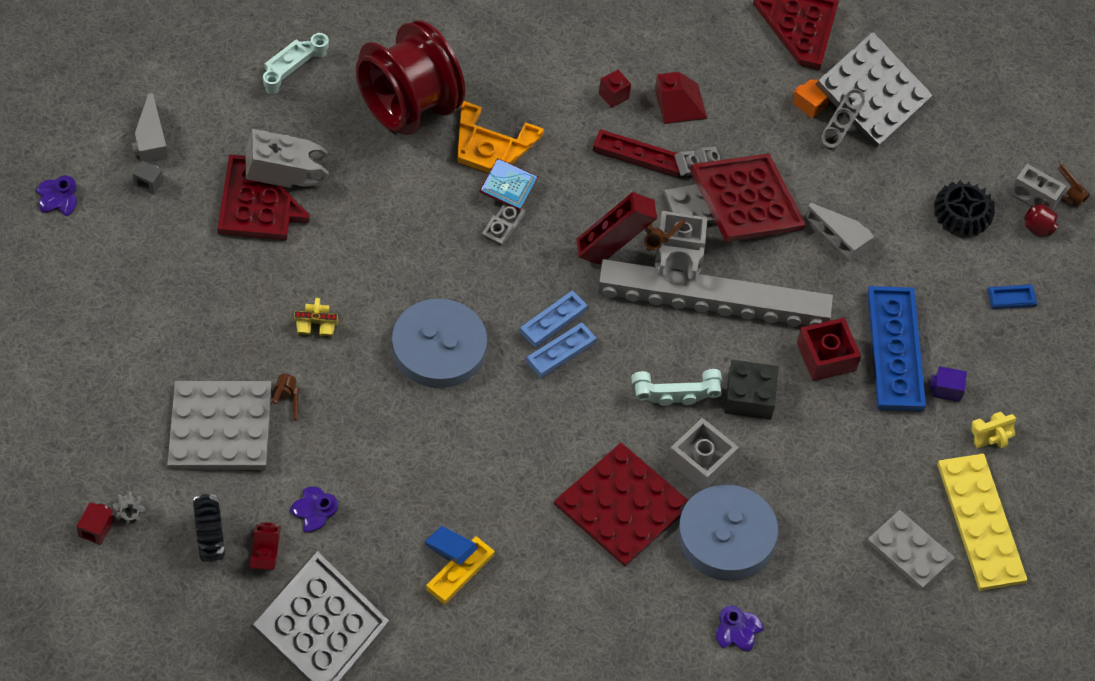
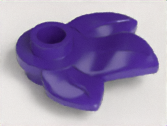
[36,175,77,216]
[289,487,338,533]
[716,605,764,652]

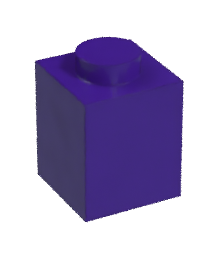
[929,366,967,402]

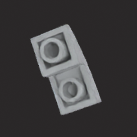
[674,147,720,176]
[482,204,526,245]

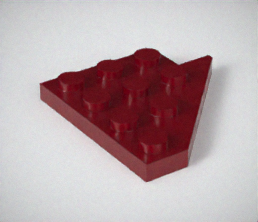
[753,0,839,70]
[217,154,310,240]

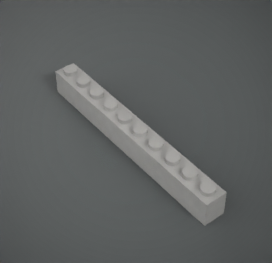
[598,259,833,327]

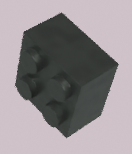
[724,359,779,420]

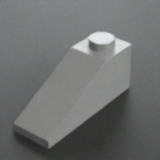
[132,93,167,163]
[805,203,874,262]

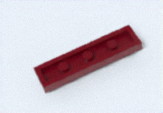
[592,129,680,178]

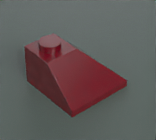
[655,72,707,124]

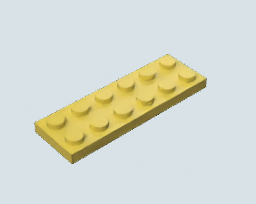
[937,454,1027,591]

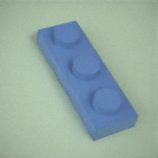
[519,290,588,348]
[526,322,597,378]

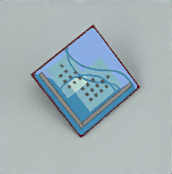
[479,158,538,211]

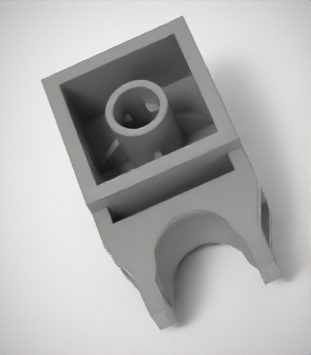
[245,129,329,188]
[655,211,707,281]

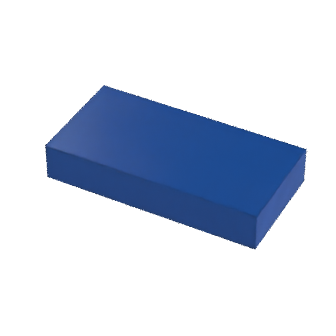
[987,284,1037,309]
[425,526,477,565]

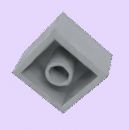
[667,418,739,490]

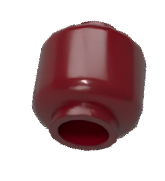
[1023,204,1058,237]

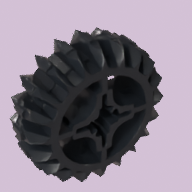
[934,180,995,238]
[193,494,225,562]

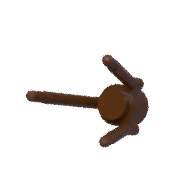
[1058,164,1090,207]
[644,219,686,251]
[271,374,300,421]

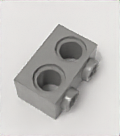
[1011,164,1066,211]

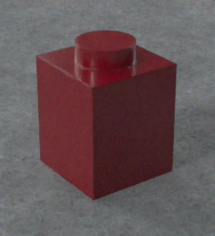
[598,69,631,108]
[76,502,114,545]

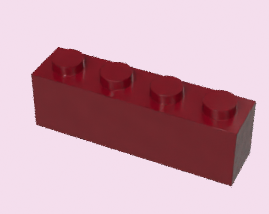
[576,192,657,264]

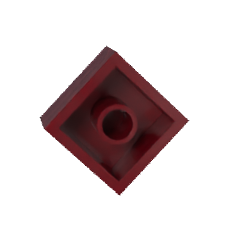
[797,318,861,381]

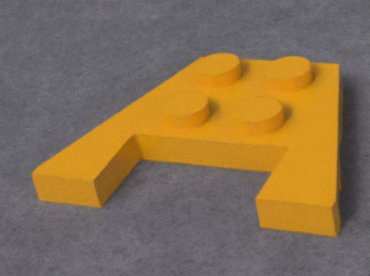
[457,101,544,173]

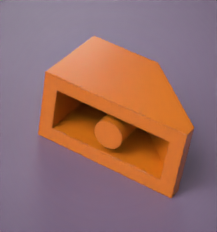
[793,79,832,119]

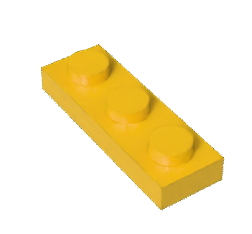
[426,536,495,605]

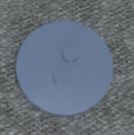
[392,299,487,388]
[678,485,778,580]

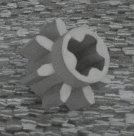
[113,491,145,524]

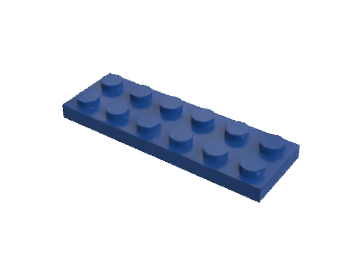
[867,286,926,411]

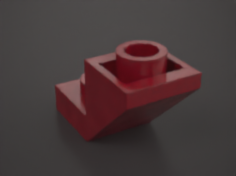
[249,522,281,570]

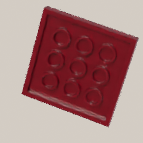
[690,153,806,242]
[554,442,689,567]

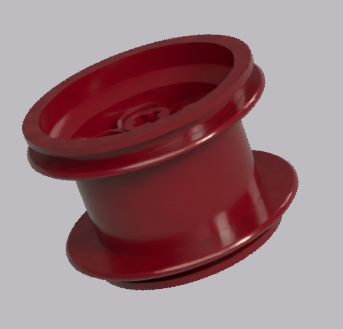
[356,20,465,135]

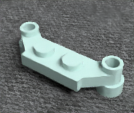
[263,33,329,94]
[631,369,722,406]

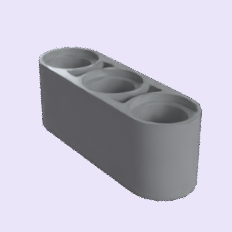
[822,89,865,148]

